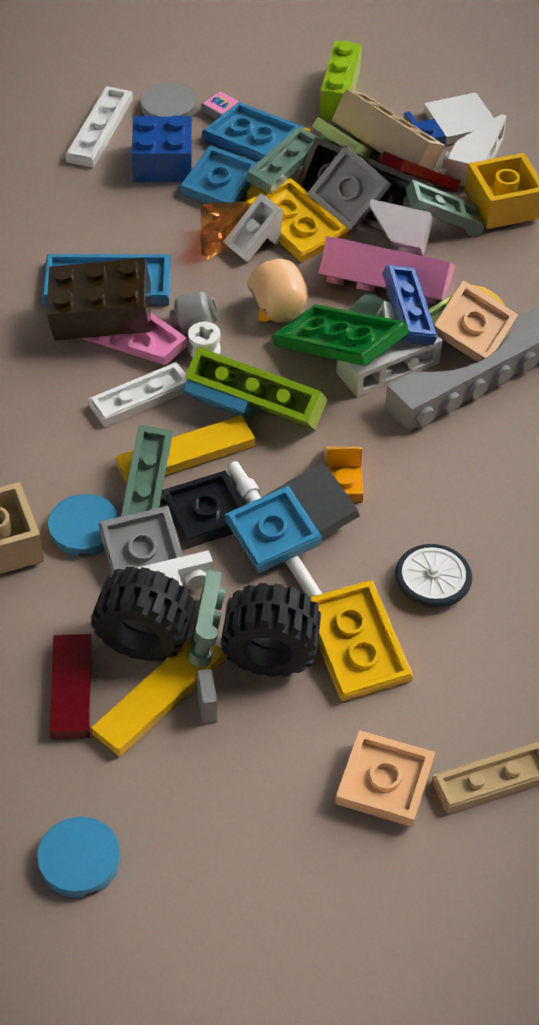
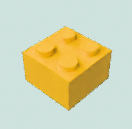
[465,153,539,229]

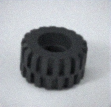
[90,566,195,662]
[221,583,321,677]

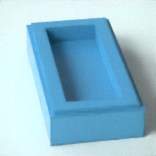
[183,379,256,419]

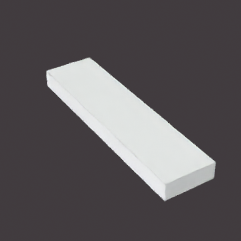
[65,86,133,168]

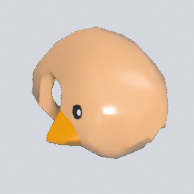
[247,259,308,322]

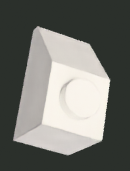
[370,199,433,256]

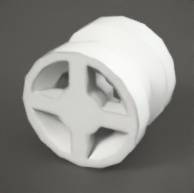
[188,322,221,359]

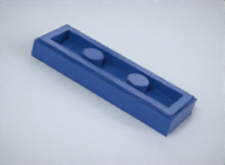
[382,265,437,345]

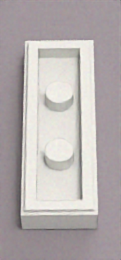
[89,362,187,427]

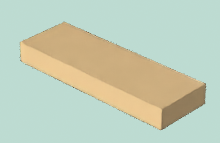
[431,741,539,815]

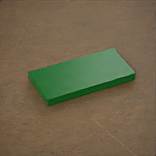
[272,304,409,366]

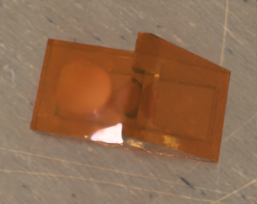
[200,201,248,259]

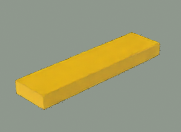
[115,415,255,484]
[91,637,226,757]

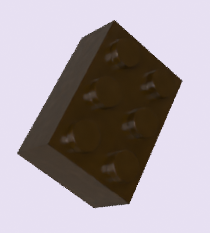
[46,257,151,341]

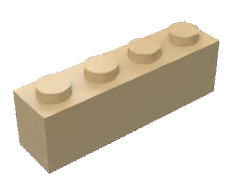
[331,89,445,178]

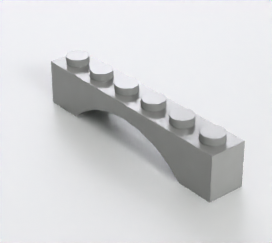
[385,307,539,432]

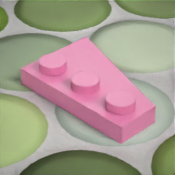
[80,313,188,366]

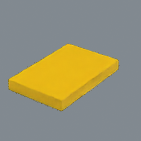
[244,178,349,263]
[311,580,413,702]

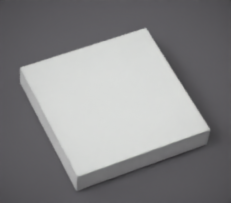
[424,92,494,145]

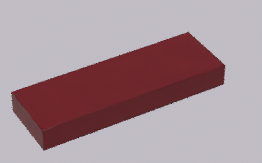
[380,151,461,191]
[49,634,92,739]

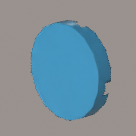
[48,494,118,556]
[37,816,121,898]

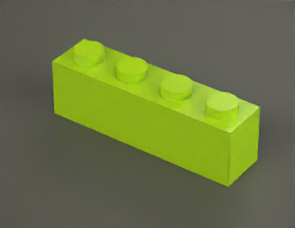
[185,346,328,430]

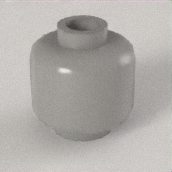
[169,291,219,337]

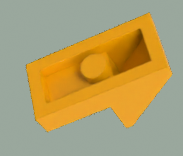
[324,446,363,503]

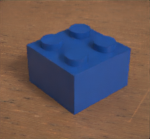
[131,115,192,182]

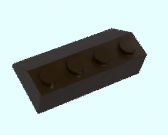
[296,137,430,231]

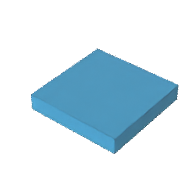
[179,145,257,212]
[225,486,322,574]

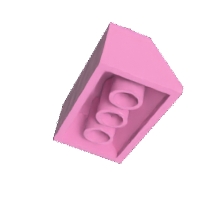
[319,236,456,305]

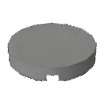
[140,82,197,118]

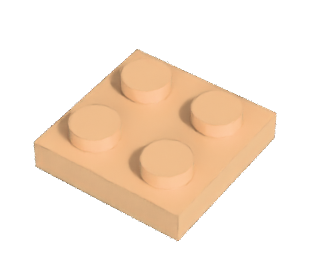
[434,280,518,362]
[335,730,435,827]

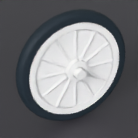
[395,544,472,608]

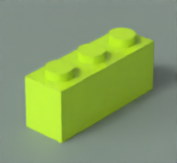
[319,41,362,120]

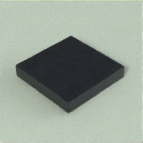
[161,470,244,549]

